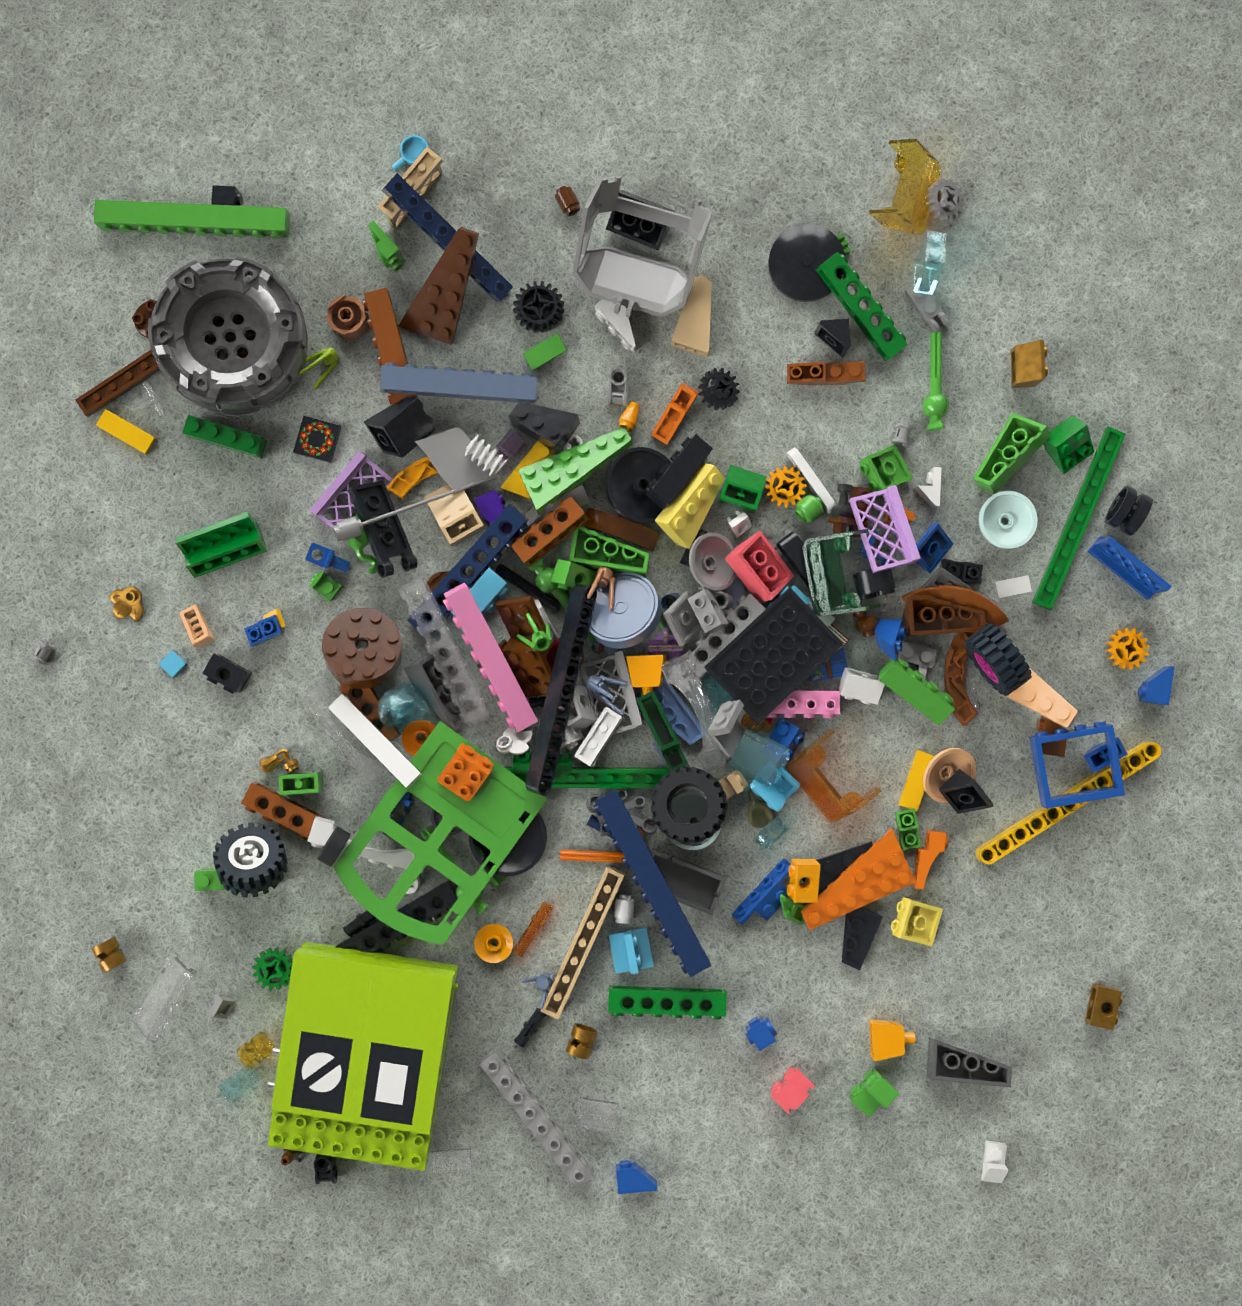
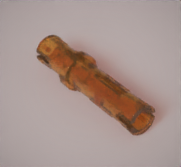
[512,901,554,957]

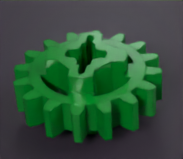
[252,947,293,991]

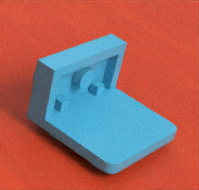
[750,758,801,812]

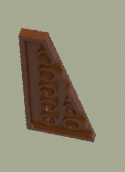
[398,227,479,345]

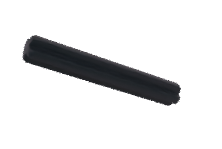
[495,564,562,613]

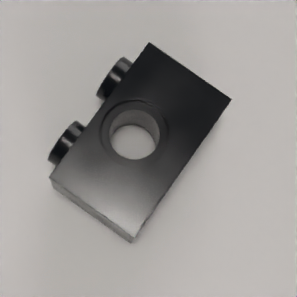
[202,653,252,694]

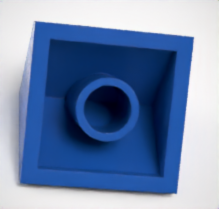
[916,522,954,573]

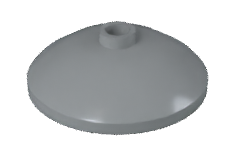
[689,533,737,591]

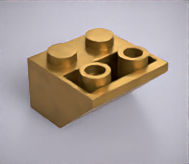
[1010,340,1048,388]

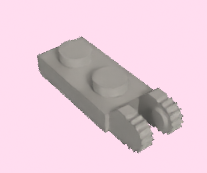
[905,280,950,333]

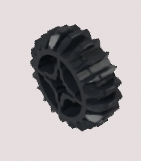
[513,281,564,333]

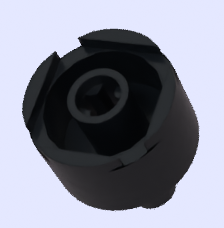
[852,569,896,600]

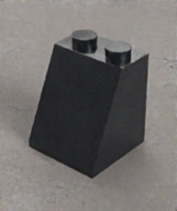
[364,396,436,458]

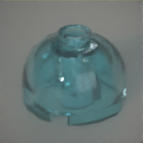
[377,690,418,727]

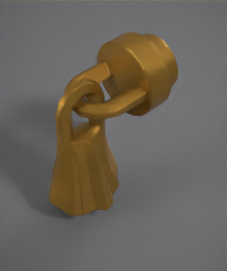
[259,749,299,773]

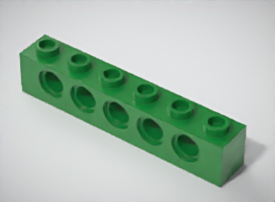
[815,252,908,361]
[608,985,727,1020]

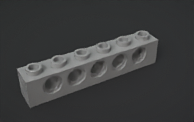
[668,594,765,693]

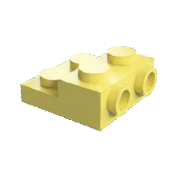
[891,897,943,946]

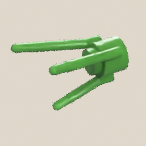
[517,613,553,651]

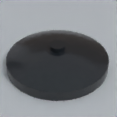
[768,223,845,302]
[605,447,671,524]
[469,811,547,876]

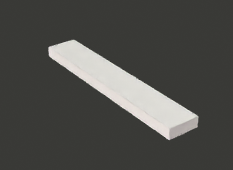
[328,694,422,788]

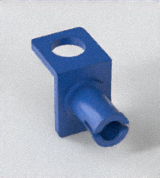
[305,543,350,573]

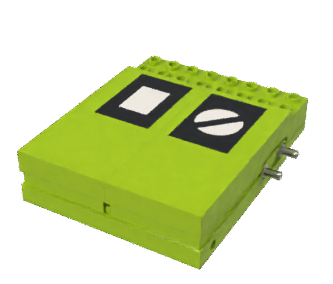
[267,941,459,1171]

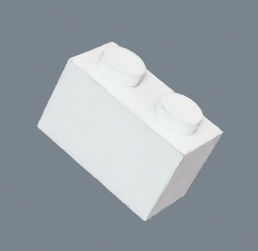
[838,667,885,705]

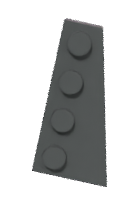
[927,1037,1012,1088]

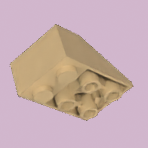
[424,484,486,547]

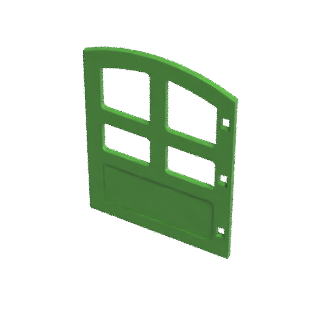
[333,721,547,945]

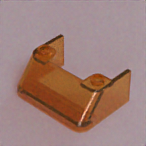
[787,729,882,822]

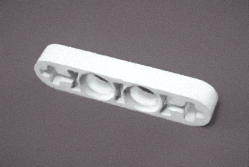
[786,447,836,514]

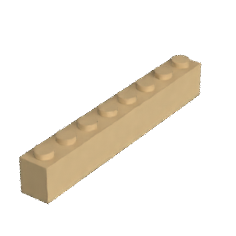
[540,865,624,1019]

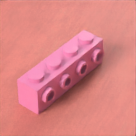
[766,691,840,718]

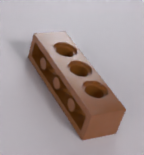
[511,497,589,568]
[339,682,401,741]
[241,782,324,840]

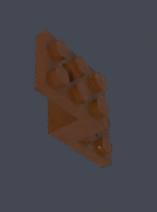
[495,596,554,697]

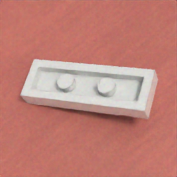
[574,707,623,767]

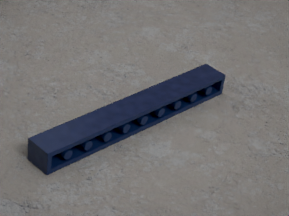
[594,789,712,977]

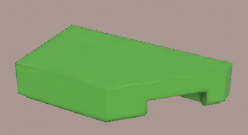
[780,894,806,925]

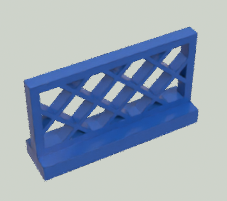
[1087,536,1172,600]

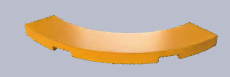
[387,456,439,499]

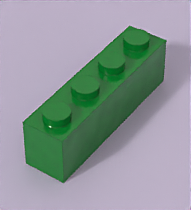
[182,415,267,459]

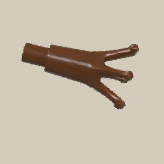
[281,1149,308,1166]

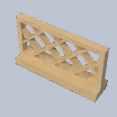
[377,147,443,230]

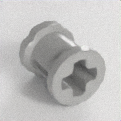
[892,423,913,447]
[30,640,55,665]

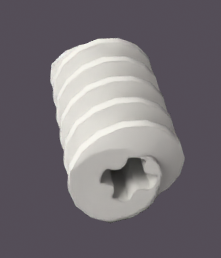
[465,434,508,477]

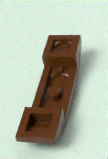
[582,507,660,552]

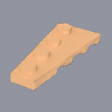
[1002,668,1079,730]

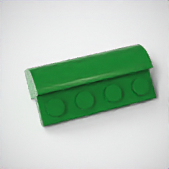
[175,511,267,578]

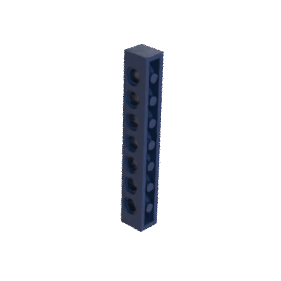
[381,173,513,302]
[407,504,529,636]

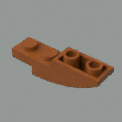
[787,361,866,385]

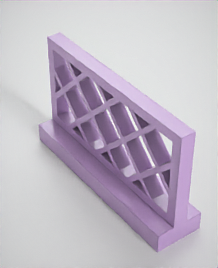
[310,451,393,529]
[849,485,920,573]

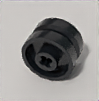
[1104,485,1153,536]

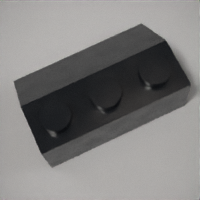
[605,190,675,251]

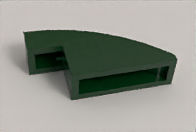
[636,691,689,771]

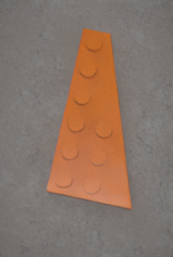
[800,828,916,930]

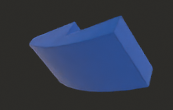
[244,615,282,646]

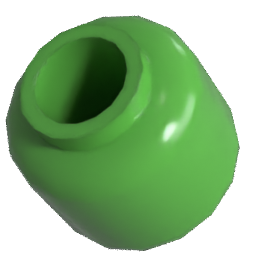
[795,495,824,523]

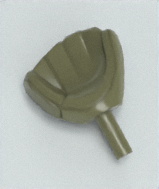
[747,790,775,828]

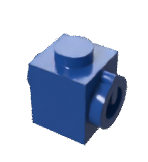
[745,1017,777,1051]

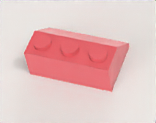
[725,531,794,603]

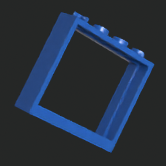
[1029,721,1125,809]

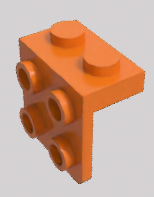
[437,743,494,801]

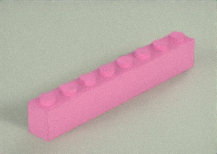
[443,583,538,732]

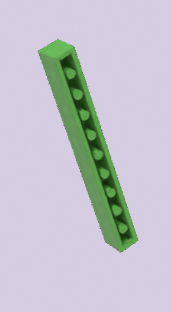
[94,200,290,239]

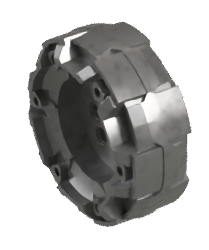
[148,256,308,415]

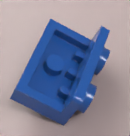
[761,718,806,766]

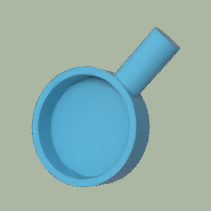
[391,135,429,172]

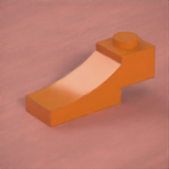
[651,382,700,445]
[913,830,949,889]

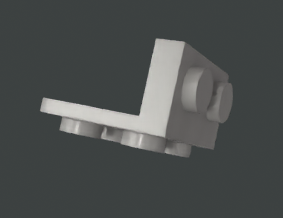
[708,700,745,757]

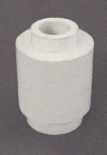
[614,894,635,924]

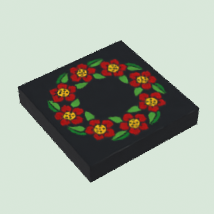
[293,416,341,463]

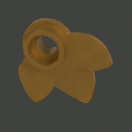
[109,586,144,622]

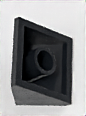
[814,319,851,358]
[939,769,993,814]

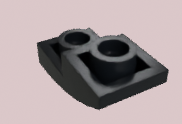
[940,559,983,584]

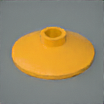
[474,924,513,963]

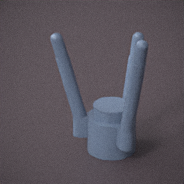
[586,675,627,716]
[521,973,555,1009]

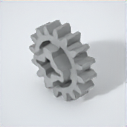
[926,178,965,222]

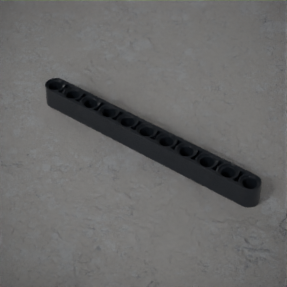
[525,584,597,796]

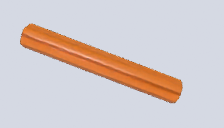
[560,849,625,863]

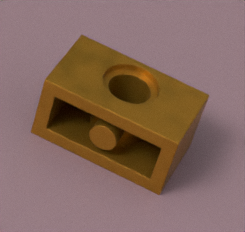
[1085,983,1123,1030]

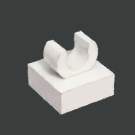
[727,511,752,538]

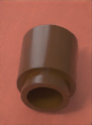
[555,186,580,217]

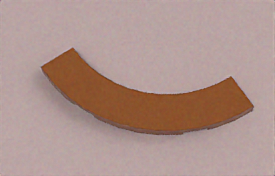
[902,585,1009,627]
[944,632,978,726]

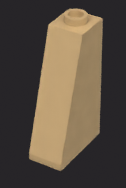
[671,276,712,357]

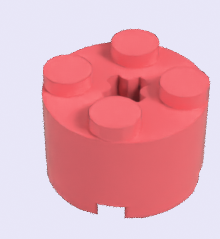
[770,1066,815,1114]

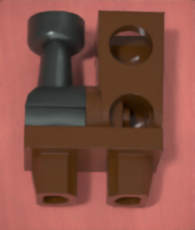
[828,484,873,538]

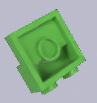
[368,220,405,271]
[859,444,913,493]

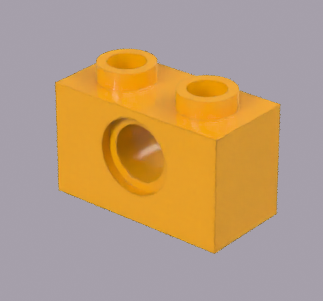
[787,859,820,903]

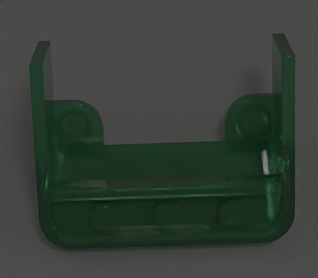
[803,529,881,616]

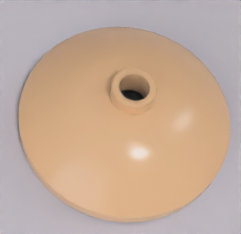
[923,748,976,803]

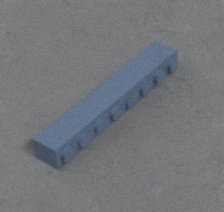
[380,363,537,404]

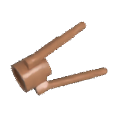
[587,567,616,610]

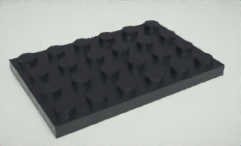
[704,587,844,725]

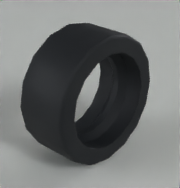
[318,826,350,867]

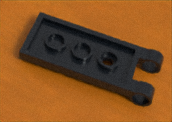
[348,480,418,578]

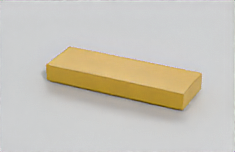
[96,409,157,455]
[898,750,935,811]

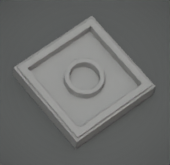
[663,591,701,646]

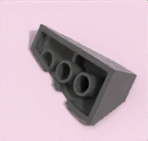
[403,647,466,731]

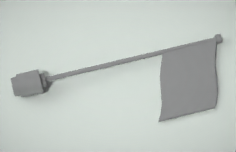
[332,427,502,542]

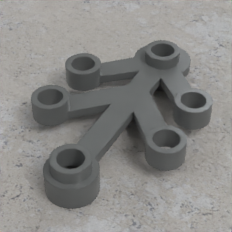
[586,789,658,836]

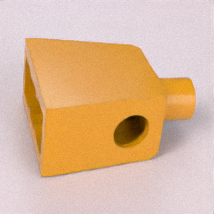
[626,655,666,696]
[869,1019,915,1061]

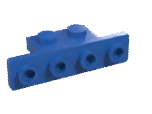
[732,858,791,925]

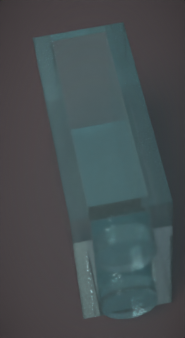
[913,231,946,294]
[728,727,790,788]

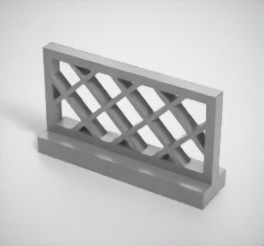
[580,651,646,736]

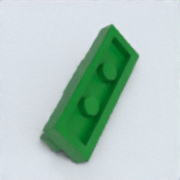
[513,748,572,771]

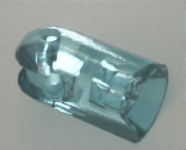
[755,816,789,849]

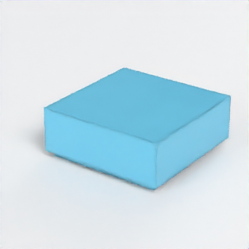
[159,650,188,678]

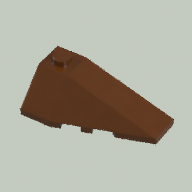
[902,595,985,636]

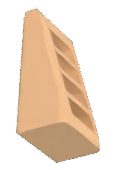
[180,604,215,648]

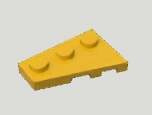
[500,441,555,500]

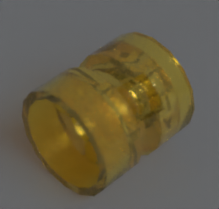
[237,1031,274,1069]

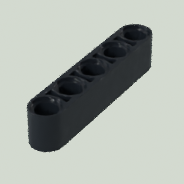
[777,531,848,617]

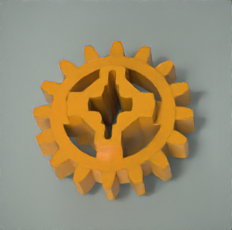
[764,466,807,508]
[1105,628,1150,670]

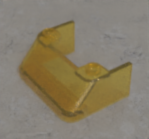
[869,139,941,235]

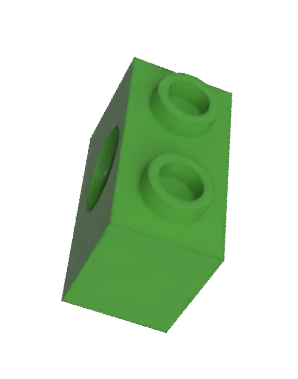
[551,559,597,593]
[279,772,324,795]

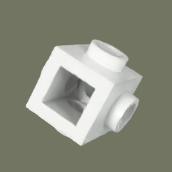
[561,724,584,750]

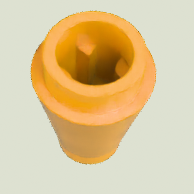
[618,402,640,432]

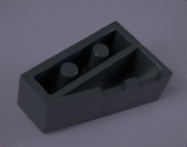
[508,401,580,453]

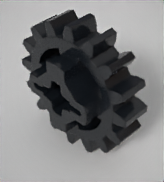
[698,368,740,411]

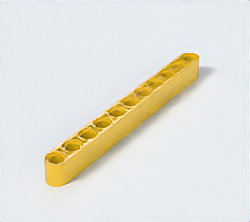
[975,742,1161,864]

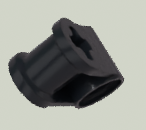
[314,1154,338,1184]

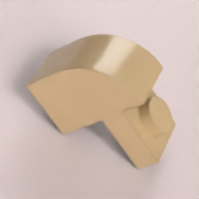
[717,769,749,800]

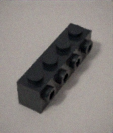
[645,434,713,509]

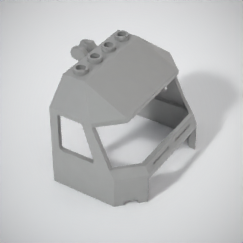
[573,175,713,318]

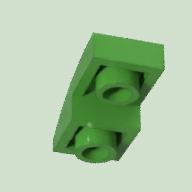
[523,333,568,370]
[895,808,922,851]

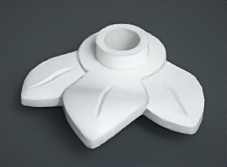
[496,727,533,755]

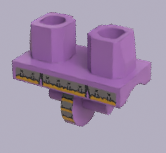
[648,629,683,660]

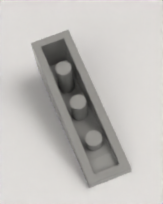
[520,483,590,536]

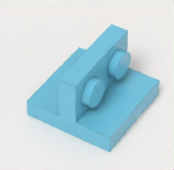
[609,927,654,974]

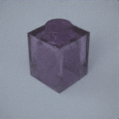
[496,429,527,462]

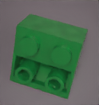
[1043,415,1095,474]
[718,465,767,513]

